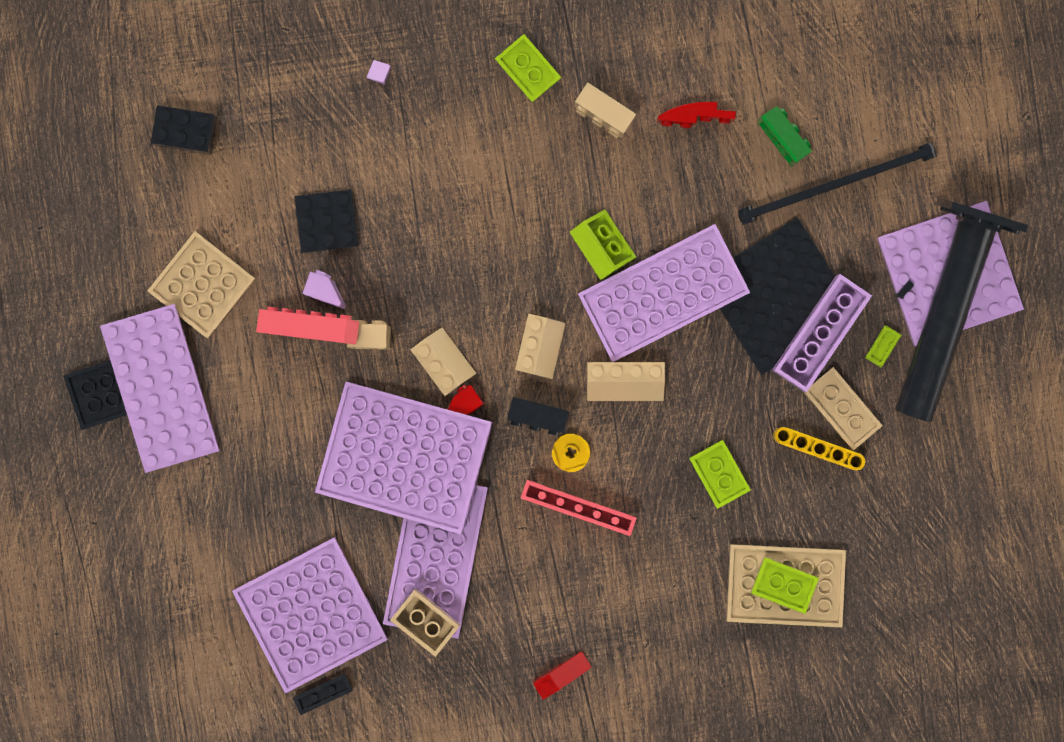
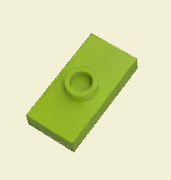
[864,325,901,368]

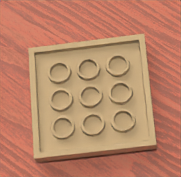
[148,231,255,339]

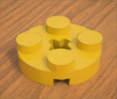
[552,434,590,472]

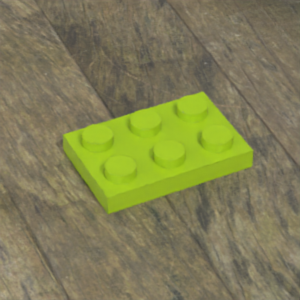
[495,34,561,103]
[689,440,751,509]
[751,557,819,614]

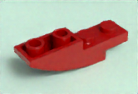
[657,102,736,128]

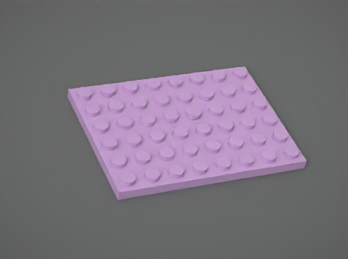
[315,382,493,534]

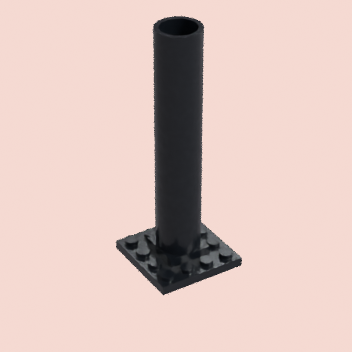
[895,197,1028,422]

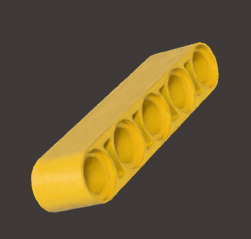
[773,427,865,470]

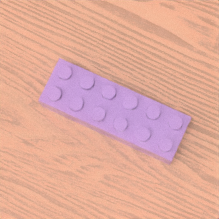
[772,274,872,392]

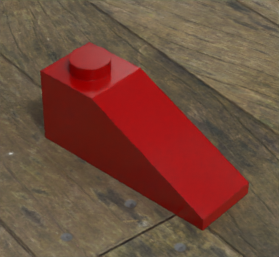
[447,384,485,415]
[533,651,592,700]

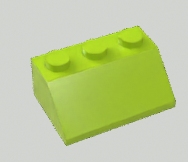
[570,210,636,280]

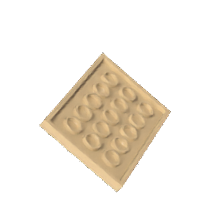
[726,544,846,627]

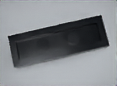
[293,673,353,715]

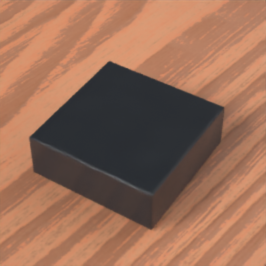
[895,280,914,299]

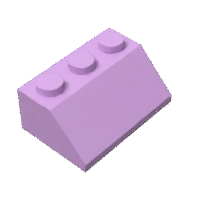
[303,270,346,309]

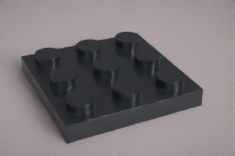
[294,189,359,254]
[63,360,127,430]

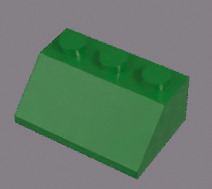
[757,106,812,167]

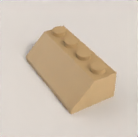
[587,362,665,401]

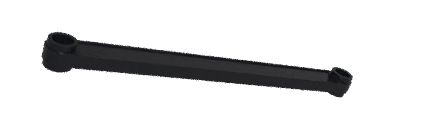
[738,142,937,225]

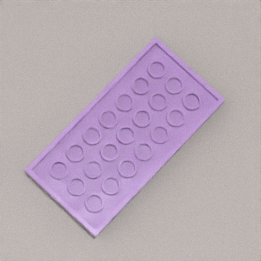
[578,224,750,362]
[100,304,220,473]
[383,485,488,639]

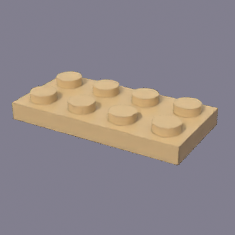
[804,367,883,450]

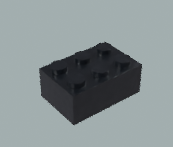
[151,105,217,155]
[507,397,569,436]

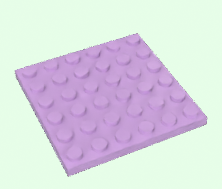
[877,201,1024,346]
[232,537,388,693]

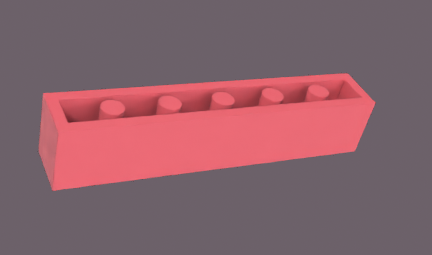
[256,307,359,345]
[521,480,637,536]

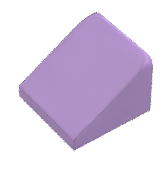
[367,60,391,85]

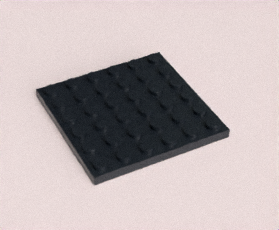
[719,217,835,375]

